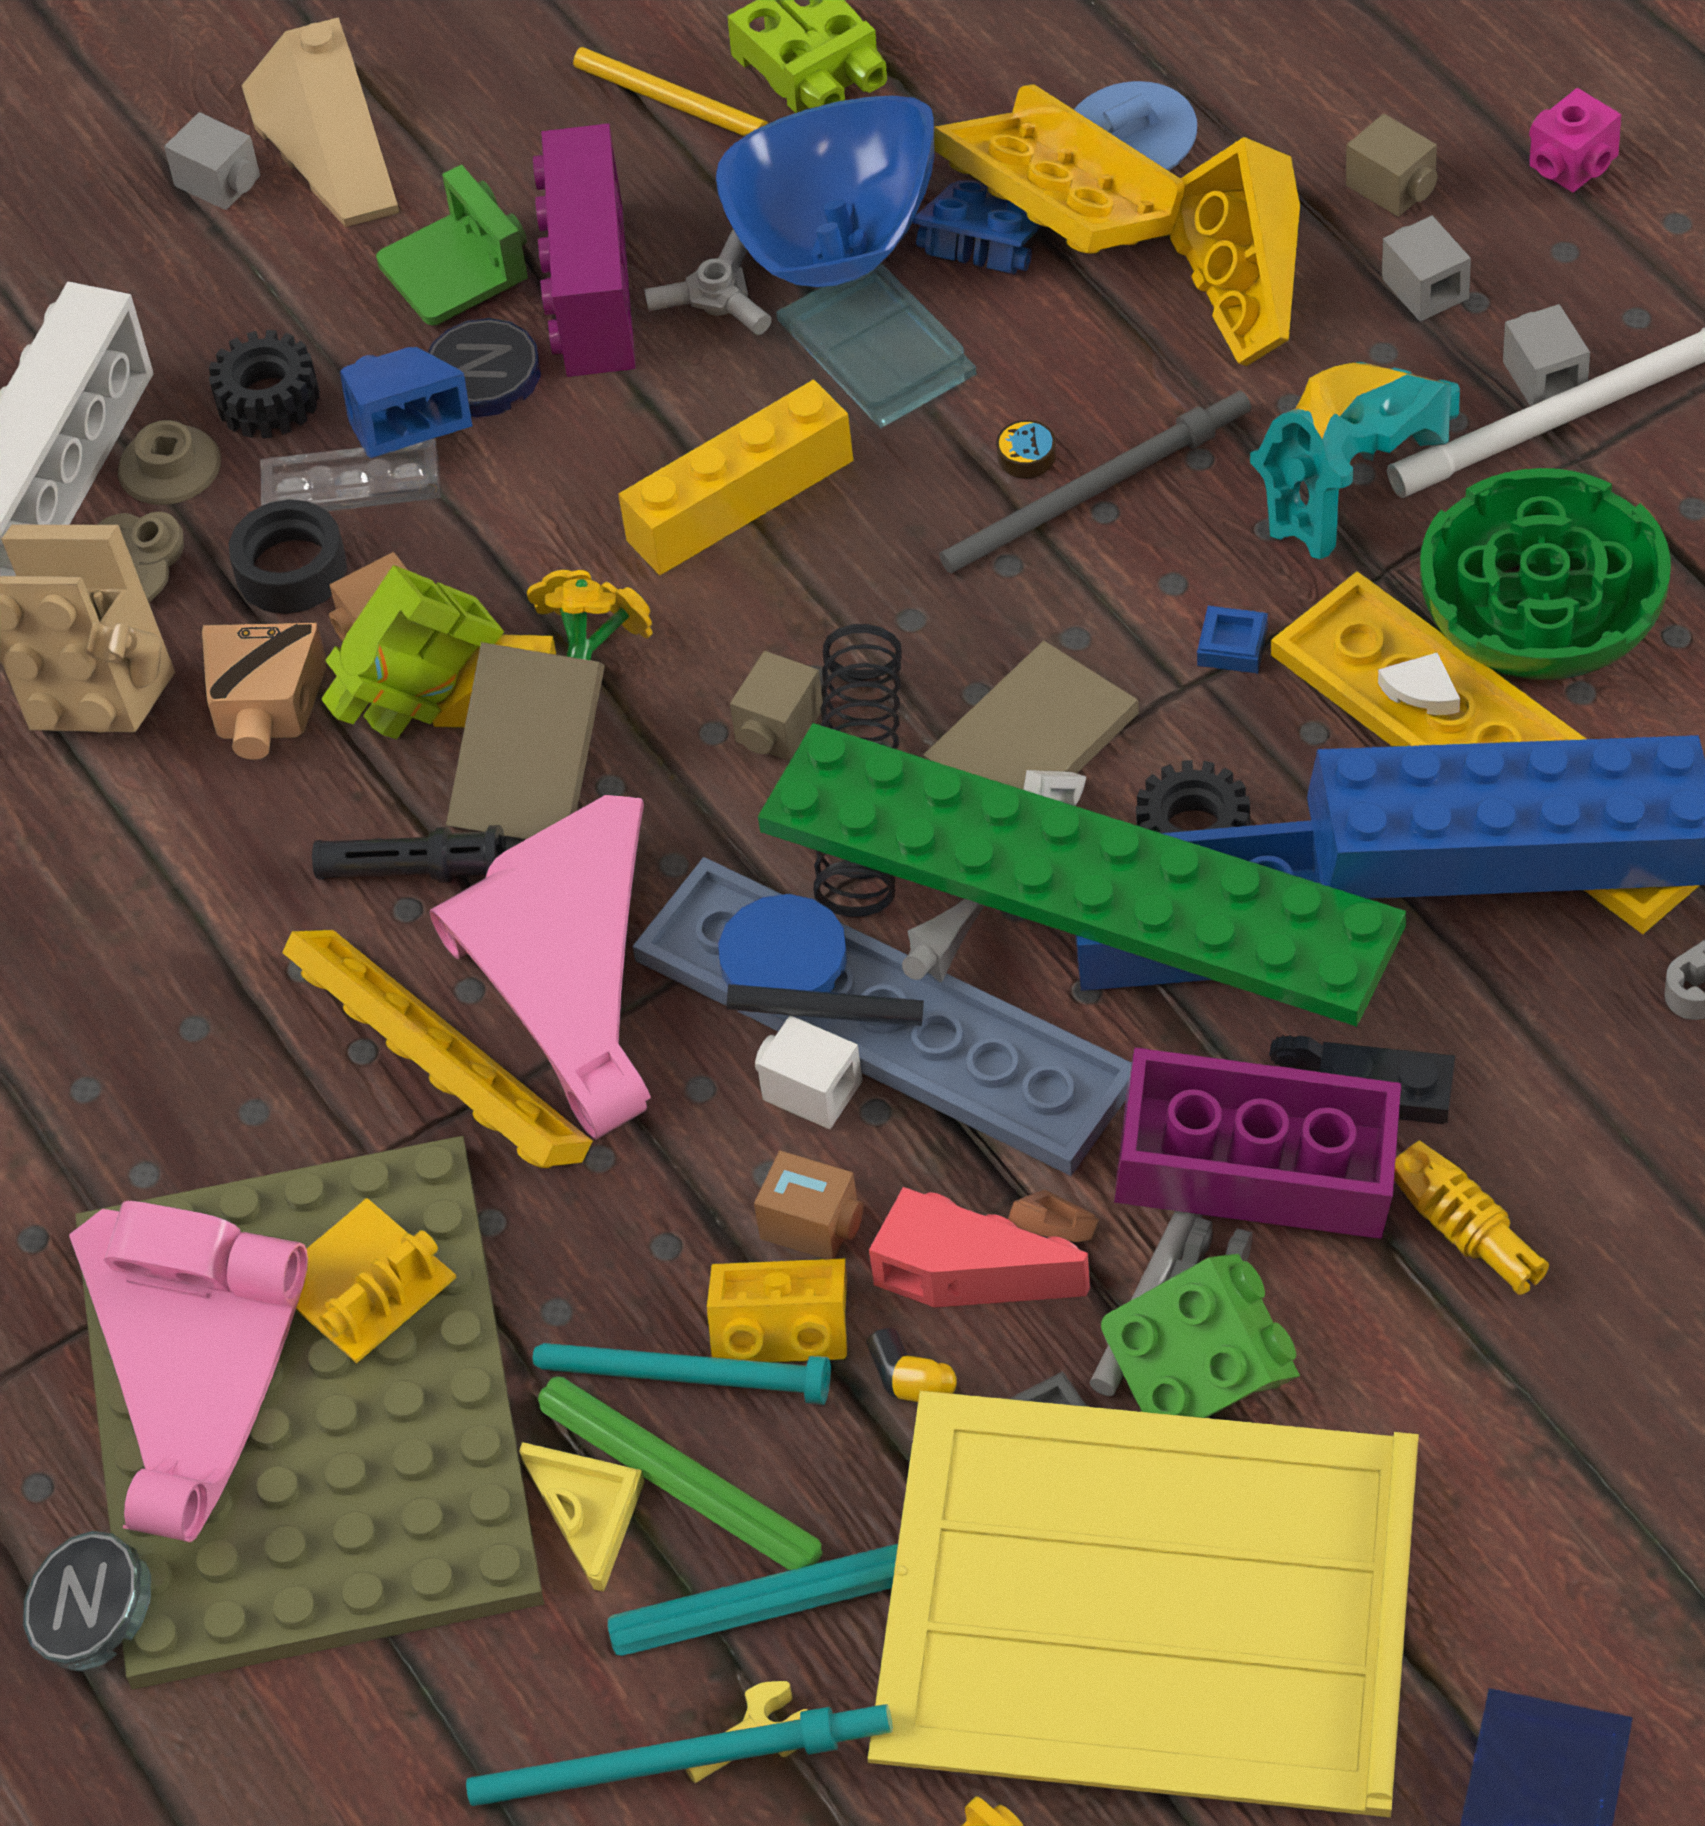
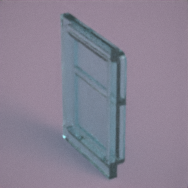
[776,263,977,428]

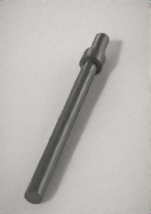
[939,390,1251,574]

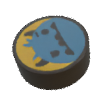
[996,420,1056,478]

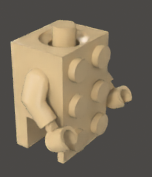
[0,524,175,733]

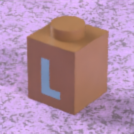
[754,1150,863,1259]

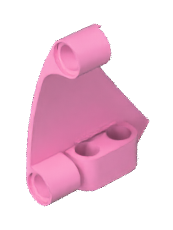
[430,795,651,1140]
[69,1201,308,1542]

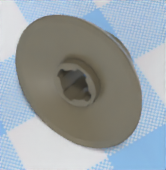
[118,420,221,505]

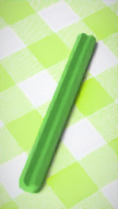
[538,1377,823,1570]

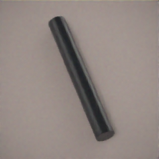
[726,984,924,1026]

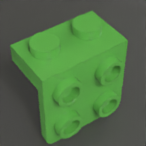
[376,164,528,325]
[1101,1254,1300,1418]

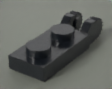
[1269,1035,1455,1124]

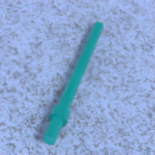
[466,1704,893,1806]

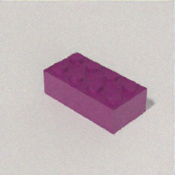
[533,123,636,377]
[1114,1047,1401,1239]

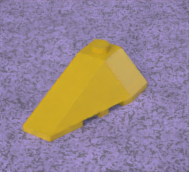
[1170,137,1300,366]

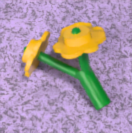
[527,570,653,660]

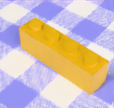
[618,379,854,576]

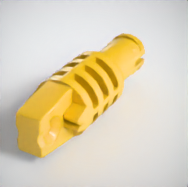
[1394,1141,1549,1295]

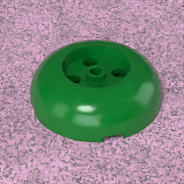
[1420,468,1671,680]

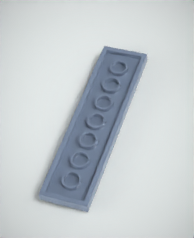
[633,857,1132,1176]

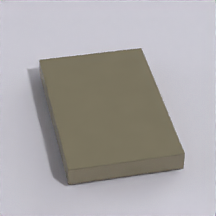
[923,640,1139,789]
[446,642,605,840]

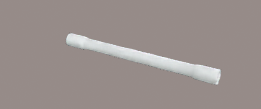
[1387,327,1705,498]

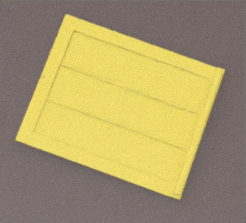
[868,1391,1419,1818]

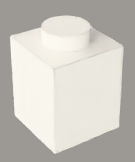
[755,1015,862,1129]

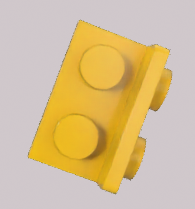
[707,1258,847,1362]

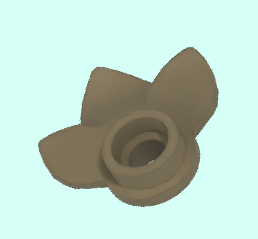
[97,512,184,603]

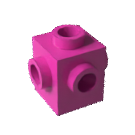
[1529,88,1621,193]

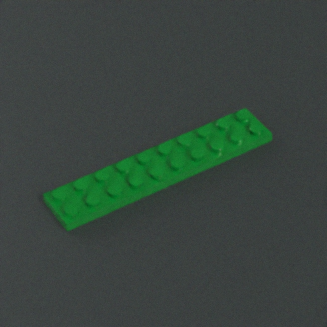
[758,723,1406,1027]

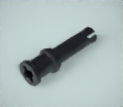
[312,825,506,883]

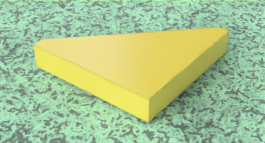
[519,1442,644,1592]

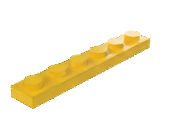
[282,930,593,1168]

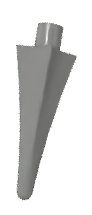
[902,899,985,982]

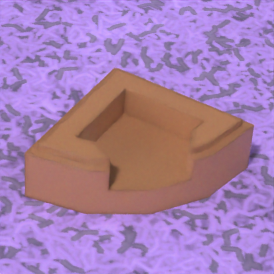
[1008,1190,1099,1242]

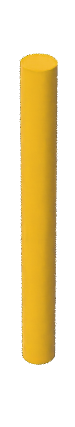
[573,47,768,137]

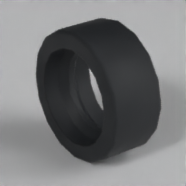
[228,499,347,614]

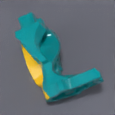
[1250,362,1460,559]

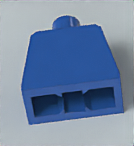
[340,347,472,458]

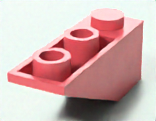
[869,1187,1090,1308]

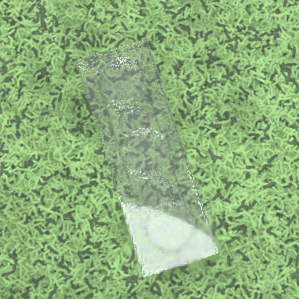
[260,439,441,511]

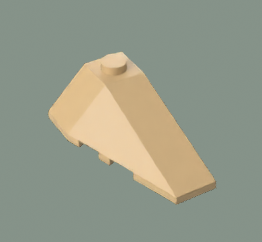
[242,17,399,227]

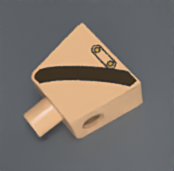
[202,623,327,760]

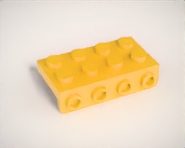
[934,84,1185,254]

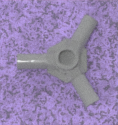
[644,229,771,335]

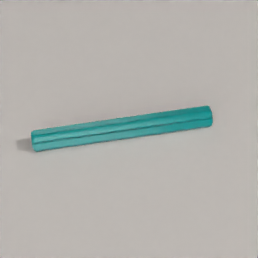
[607,1543,898,1656]

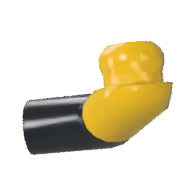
[866,1328,957,1402]

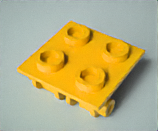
[296,1198,457,1364]

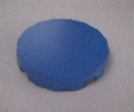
[718,894,848,992]

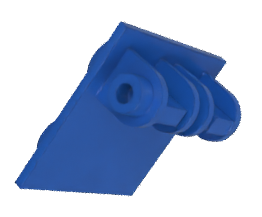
[913,180,1042,274]

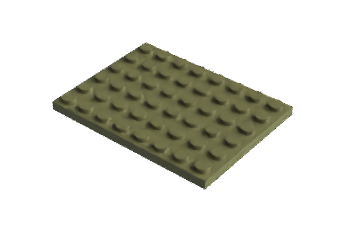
[75,1136,544,1690]

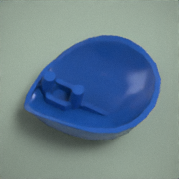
[716,95,935,287]

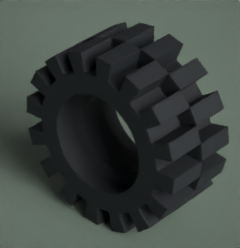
[209,330,320,439]
[1136,760,1251,833]

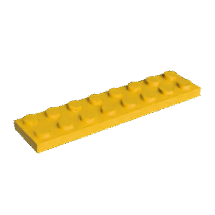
[1271,571,1700,934]

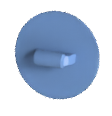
[1074,81,1197,171]

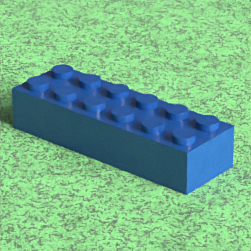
[1307,735,1705,899]

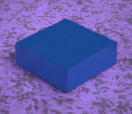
[1197,605,1268,674]

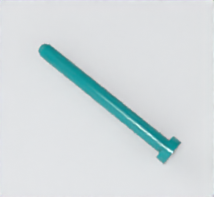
[533,1343,831,1405]

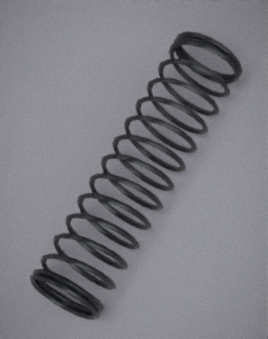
[813,624,902,917]

